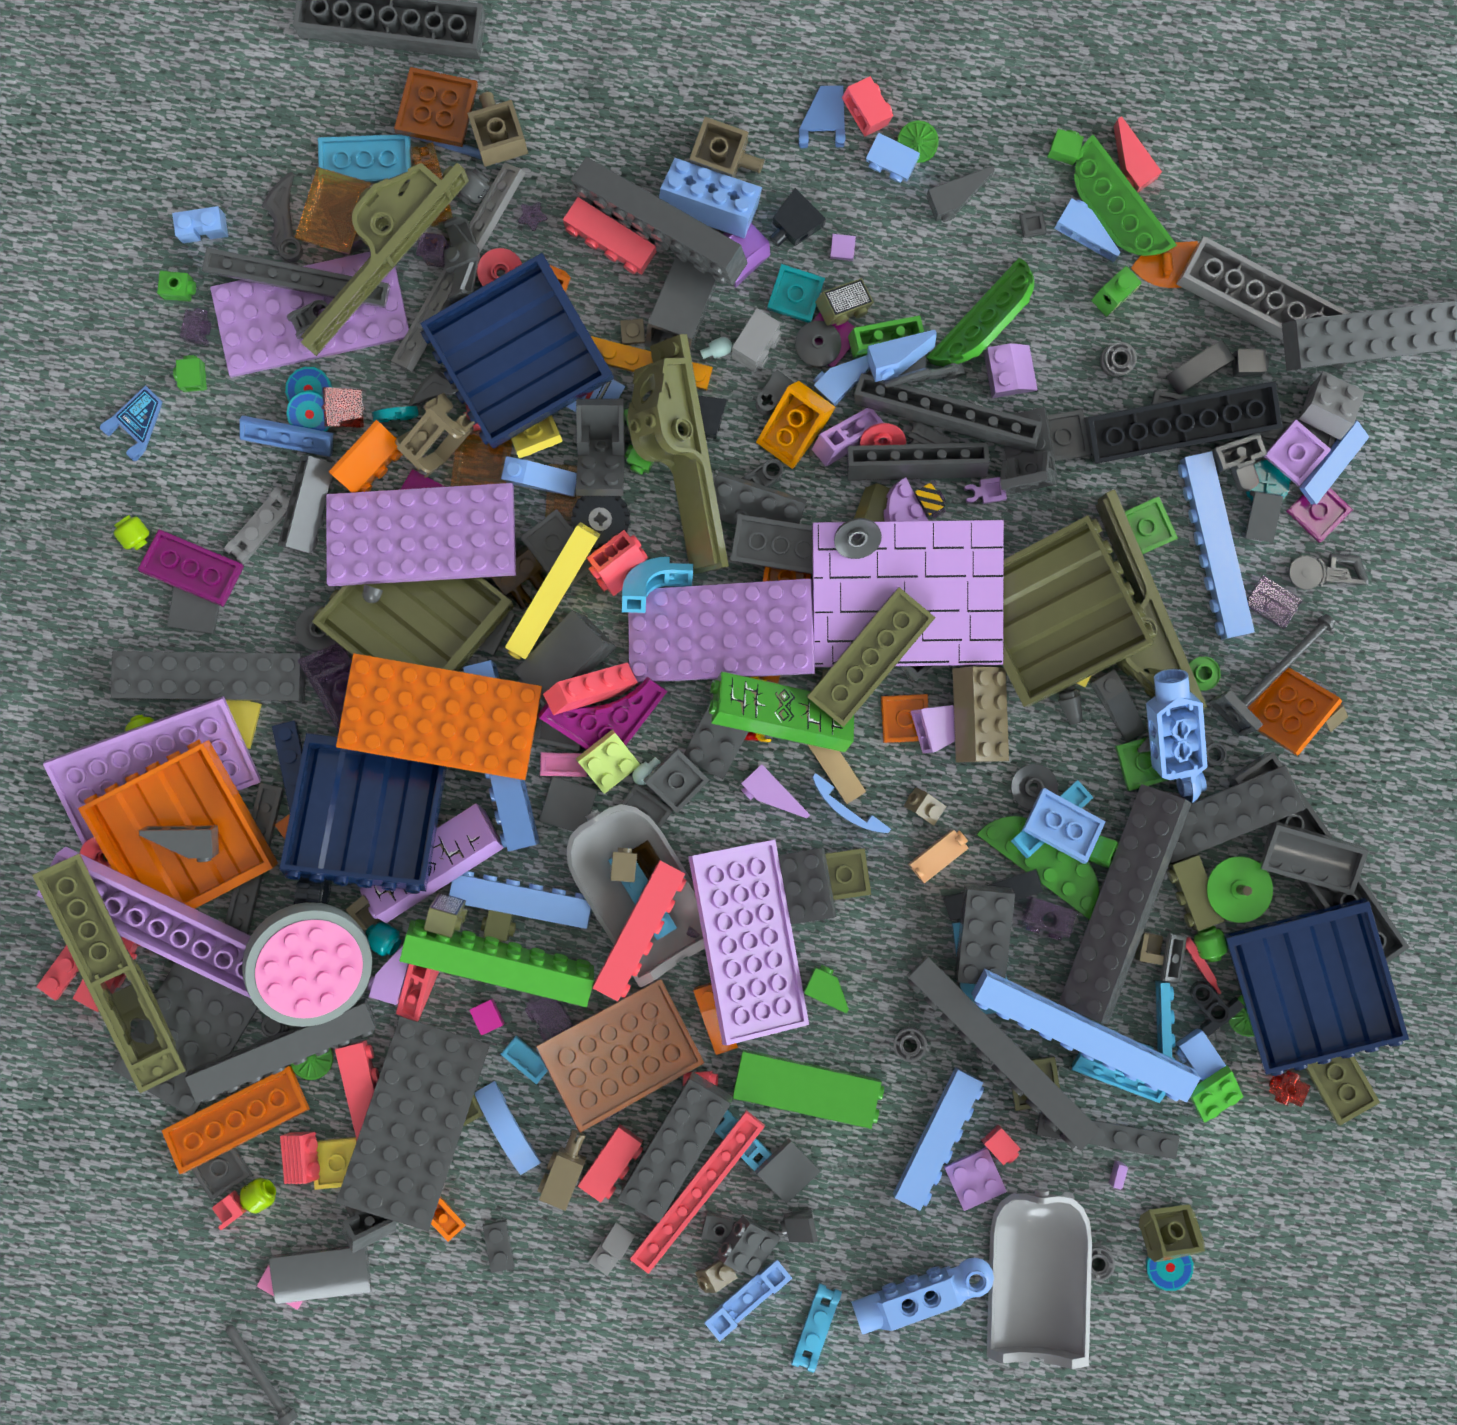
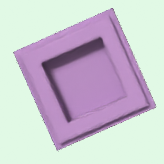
[830,234,856,261]
[1109,1161,1128,1190]

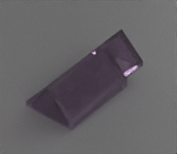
[298,643,352,732]

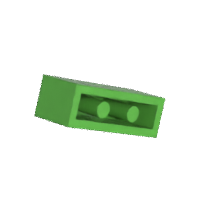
[848,315,924,359]

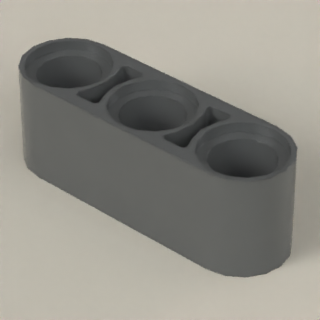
[1166,340,1235,395]

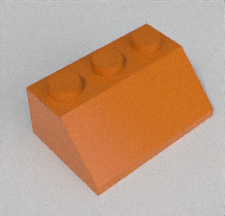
[329,420,403,493]

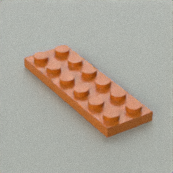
[161,1066,310,1174]

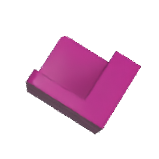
[470,998,505,1035]

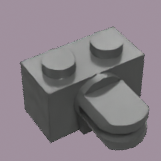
[1212,433,1268,492]
[342,1206,397,1253]

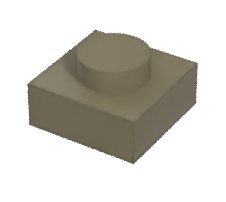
[620,319,645,345]

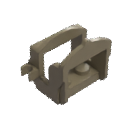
[395,393,475,478]

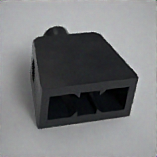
[769,188,826,247]
[698,395,727,440]

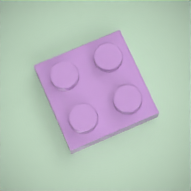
[1264,420,1331,486]
[944,1147,1007,1211]

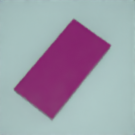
[137,529,244,607]

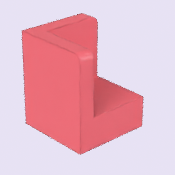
[212,1190,247,1230]

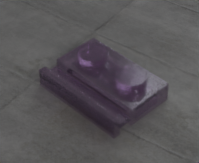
[1247,575,1303,629]

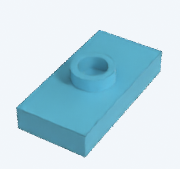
[501,1035,547,1084]

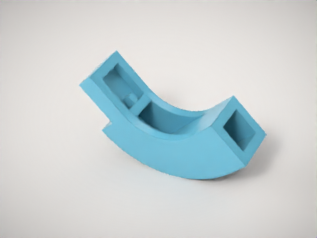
[622,557,693,613]

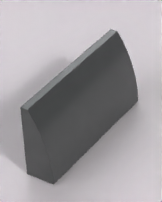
[1260,821,1369,895]
[269,1246,372,1304]

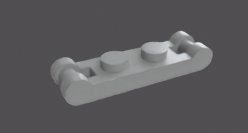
[224,487,290,564]

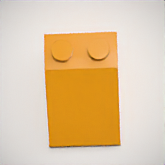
[756,381,836,469]

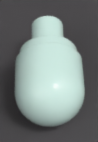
[700,337,732,359]
[632,757,661,785]

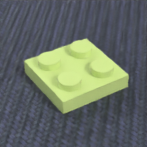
[576,729,640,794]

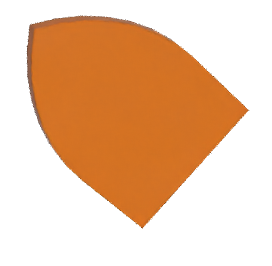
[1131,241,1198,288]

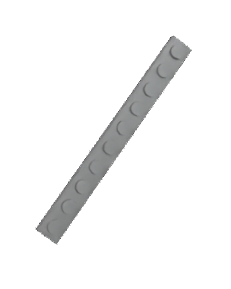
[391,163,526,372]

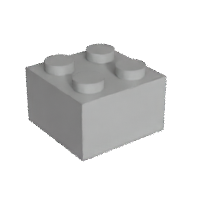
[732,308,782,372]
[1299,371,1365,440]

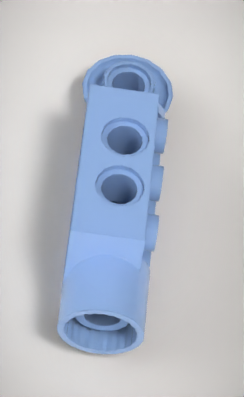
[1146,669,1207,803]
[851,1258,994,1335]

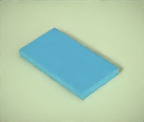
[318,134,412,185]

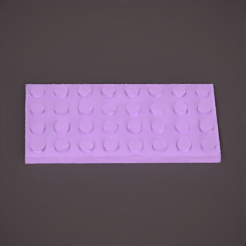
[210,252,409,377]
[326,483,516,586]
[628,579,815,683]
[43,696,261,845]
[688,840,809,1045]

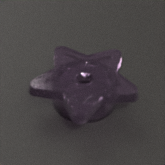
[518,202,548,231]

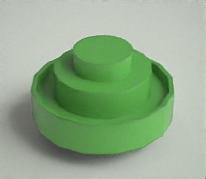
[1189,657,1221,691]

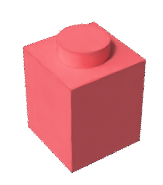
[981,1125,1021,1165]

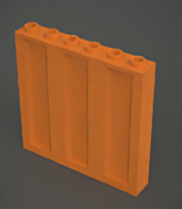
[78,739,278,909]

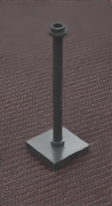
[1208,614,1336,736]

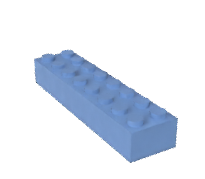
[463,660,540,852]

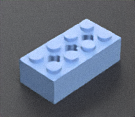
[659,158,762,238]

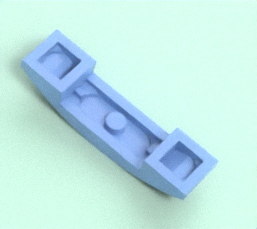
[812,773,891,833]
[474,1081,541,1175]
[704,1259,792,1342]

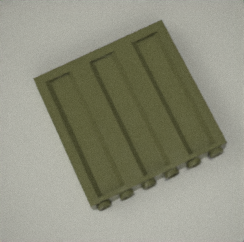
[1003,515,1156,707]
[312,577,514,672]

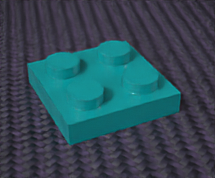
[767,264,825,323]

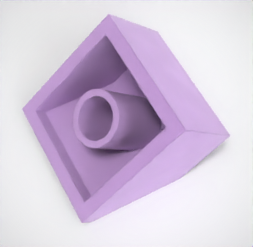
[984,343,1037,398]

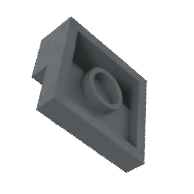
[716,1215,780,1277]

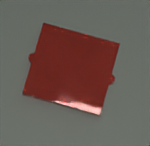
[321,387,365,428]

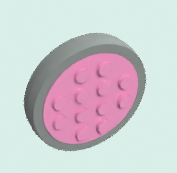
[242,902,372,1027]

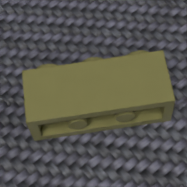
[1167,854,1224,931]

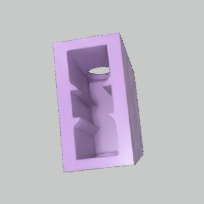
[911,705,955,753]

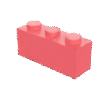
[578,1124,643,1203]

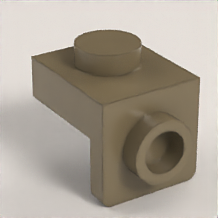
[904,787,947,826]
[695,1259,738,1293]

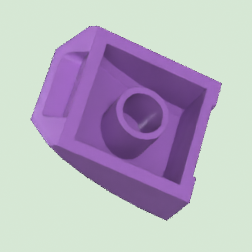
[723,223,770,288]

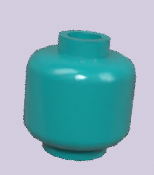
[365,922,401,957]

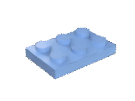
[1022,788,1106,864]

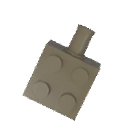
[467,92,529,167]
[689,117,765,178]
[537,1130,587,1211]

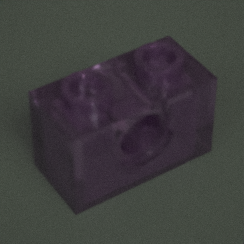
[1021,896,1078,941]

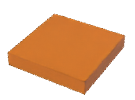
[881,694,928,743]

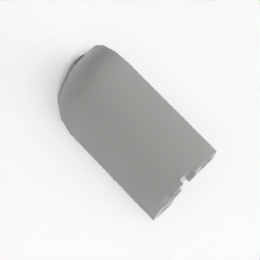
[566,804,705,987]
[987,1189,1092,1369]

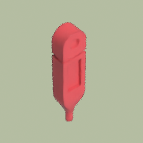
[1185,937,1222,995]

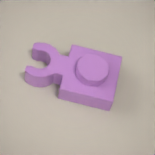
[964,477,1007,504]

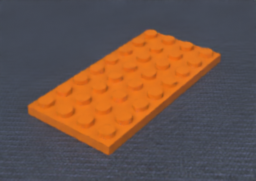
[336,653,542,780]

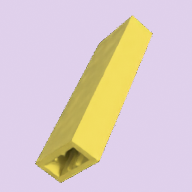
[505,522,601,660]

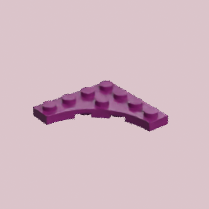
[537,677,667,749]

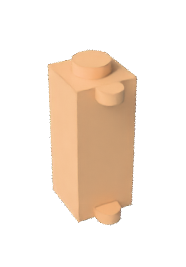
[908,830,969,883]

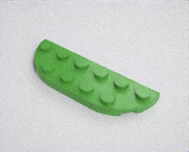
[1074,135,1177,256]
[926,258,1034,367]
[976,816,1099,919]

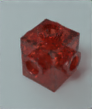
[1269,1070,1311,1107]

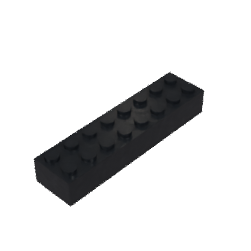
[1084,381,1283,464]

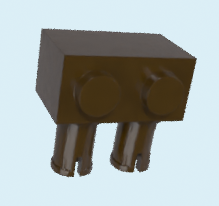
[491,545,545,609]

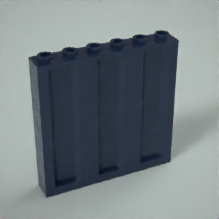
[420,253,614,449]
[279,733,447,894]
[1224,898,1409,1076]

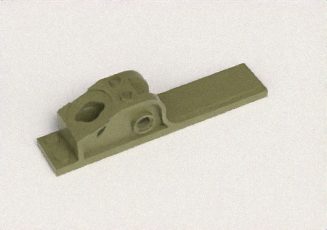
[300,163,469,356]
[627,334,729,575]
[1095,489,1207,709]
[32,853,186,1093]

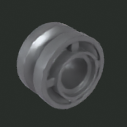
[1100,342,1137,377]
[894,1027,927,1062]
[1091,1243,1115,1281]

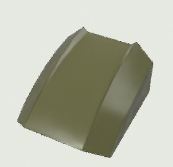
[854,483,891,522]
[1139,1204,1205,1262]

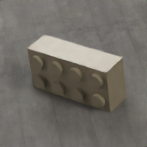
[953,666,1009,762]

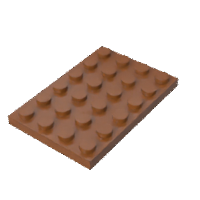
[535,979,704,1133]

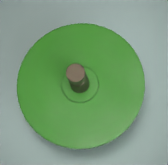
[1207,857,1273,923]

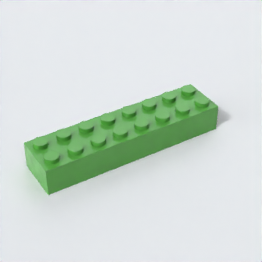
[399,919,594,1007]

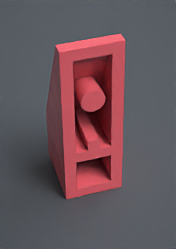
[1113,116,1162,192]
[396,964,439,1022]

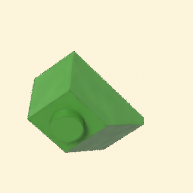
[803,965,849,1014]

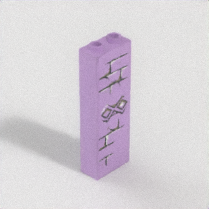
[360,803,503,923]

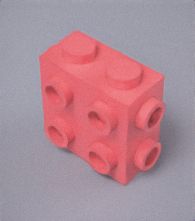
[587,530,648,596]

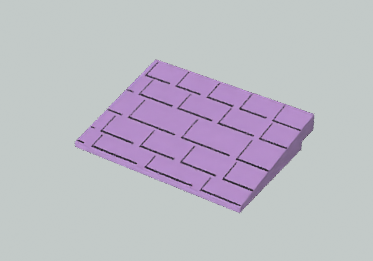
[812,520,1004,667]

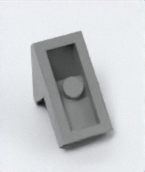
[588,1222,635,1276]

